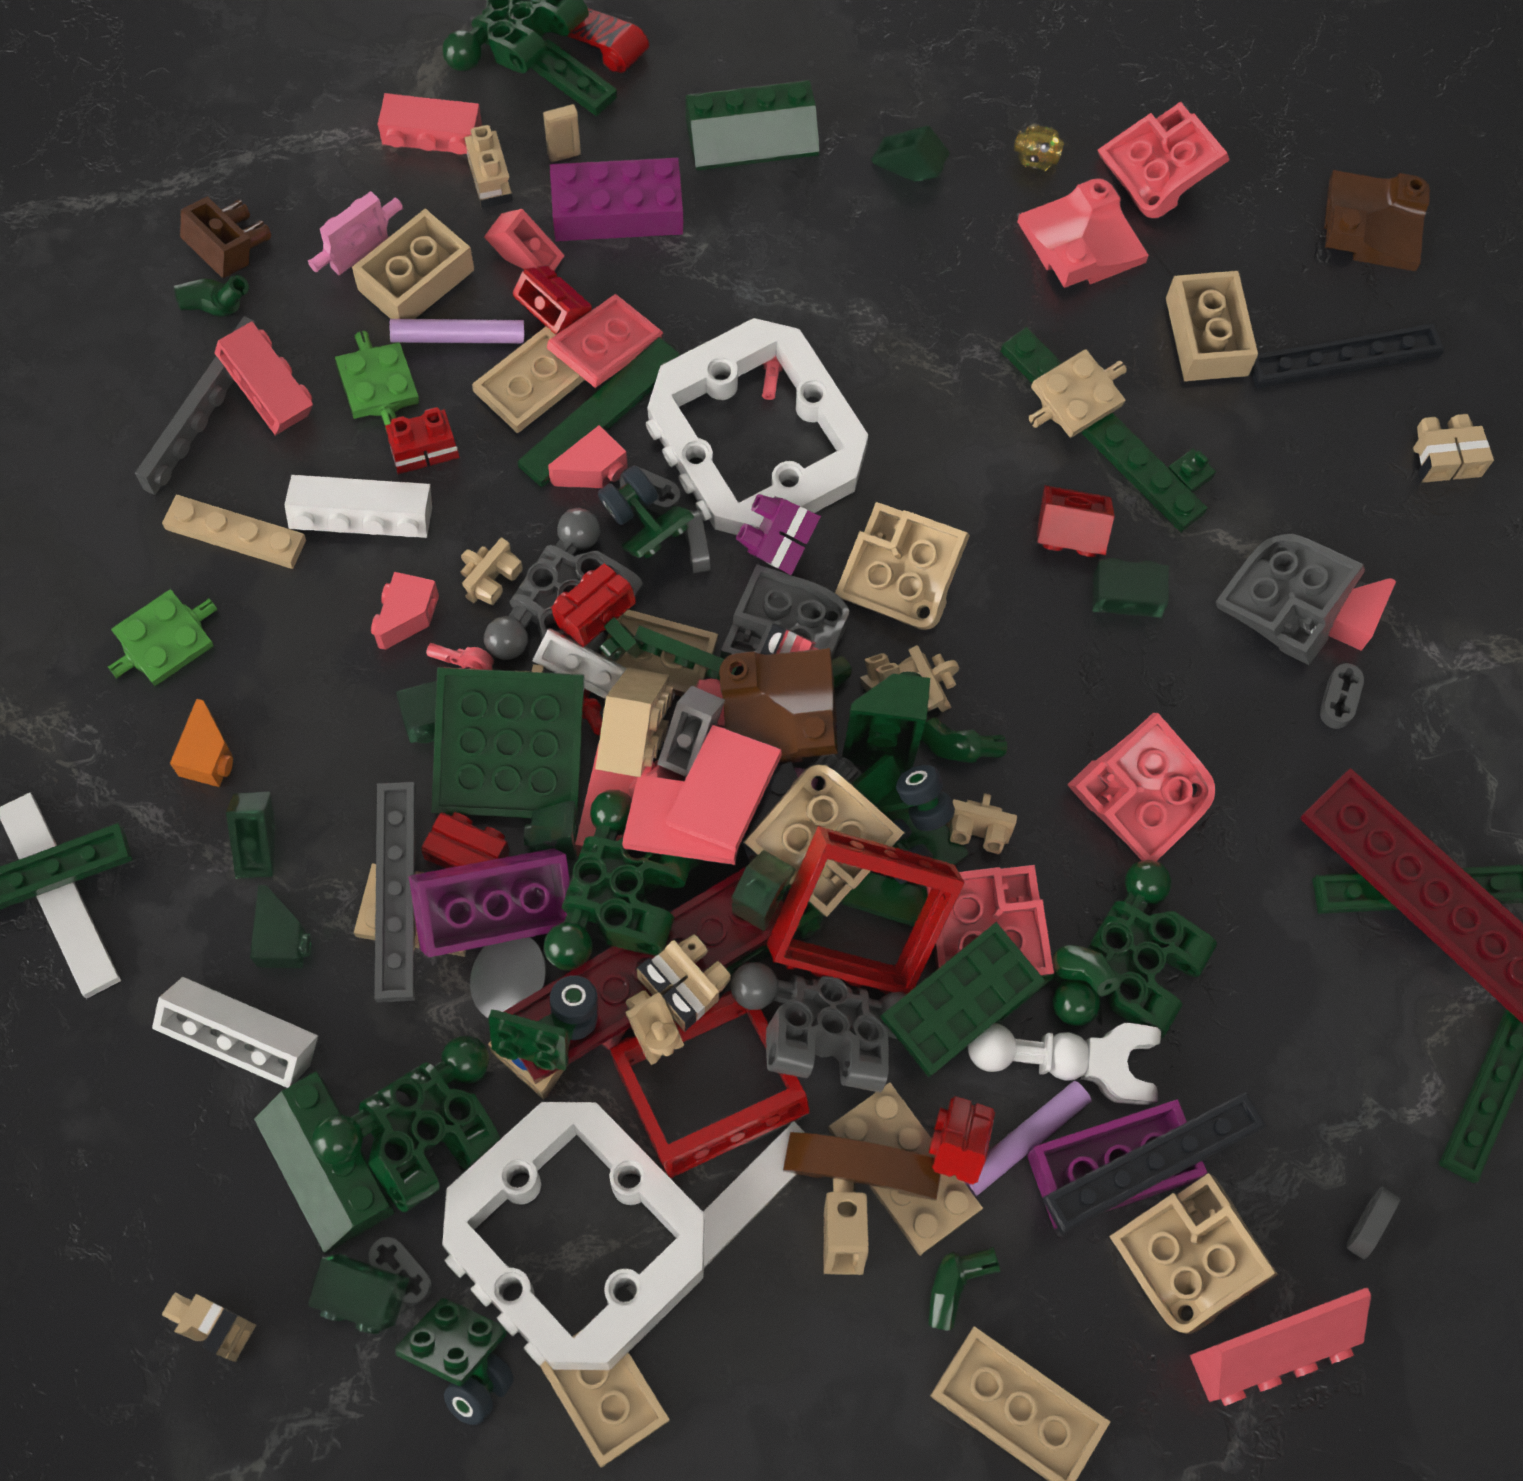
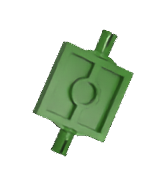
[335,331,419,429]
[107,589,218,686]

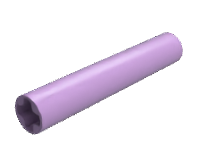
[390,319,524,344]
[964,1081,1091,1197]

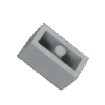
[657,686,725,777]

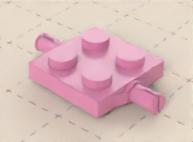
[308,191,403,275]

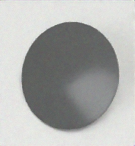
[470,937,547,1018]

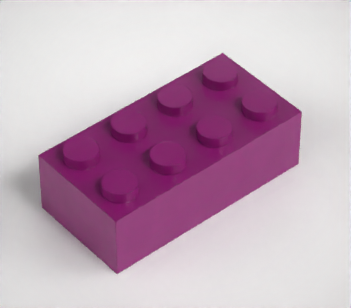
[550,158,683,241]
[409,848,570,957]
[1027,1099,1208,1229]

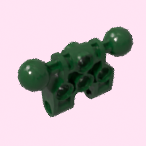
[443,0,589,74]
[544,790,693,970]
[1053,860,1218,1038]
[312,1035,501,1212]

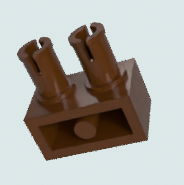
[180,196,271,278]

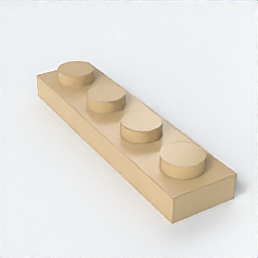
[162,494,306,569]

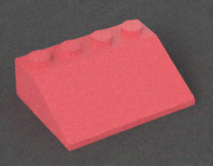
[1190,1287,1371,1406]

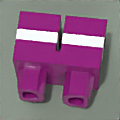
[736,494,821,575]

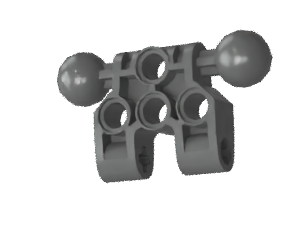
[483,507,643,661]
[730,962,907,1092]

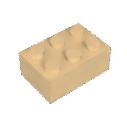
[352,209,474,319]
[1166,271,1258,381]

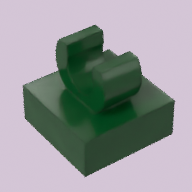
[1168,449,1216,492]
[600,617,644,662]

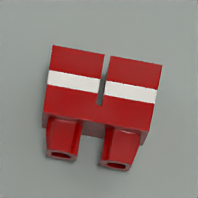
[385,407,460,474]

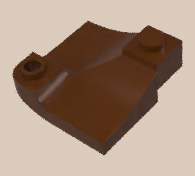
[1324,170,1430,271]
[719,648,838,764]

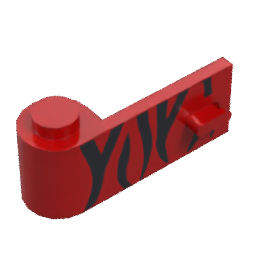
[567,8,649,73]

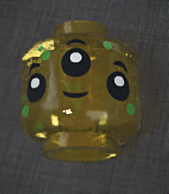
[1014,124,1063,170]

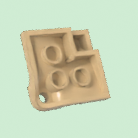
[835,502,970,630]
[743,765,904,917]
[1110,1173,1278,1334]

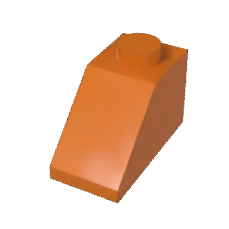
[170,699,233,787]

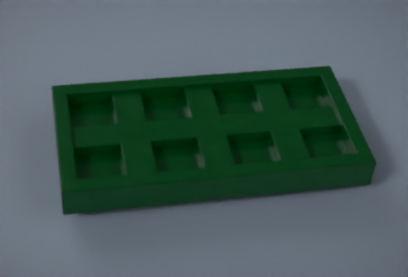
[880,922,1045,1077]

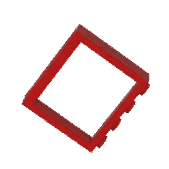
[767,826,965,994]
[609,990,810,1178]

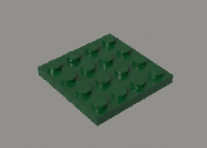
[431,667,585,820]

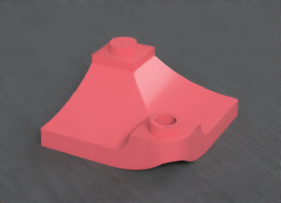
[1098,102,1230,218]
[1018,179,1149,288]
[1067,713,1215,861]
[926,865,1054,976]

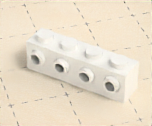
[285,475,432,538]
[152,977,318,1088]

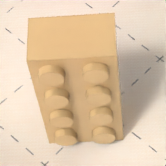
[595,667,674,777]

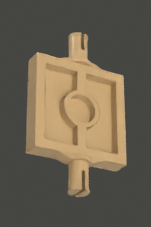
[1029,349,1127,438]

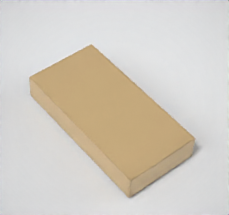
[543,104,581,162]

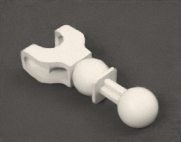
[968,1023,1161,1105]

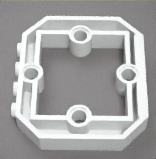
[646,318,868,535]
[442,1102,705,1370]

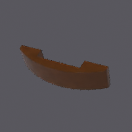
[783,1132,941,1201]

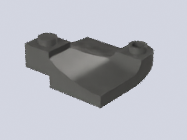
[1216,534,1365,665]
[720,564,849,674]

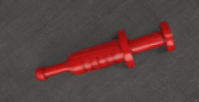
[583,688,603,735]

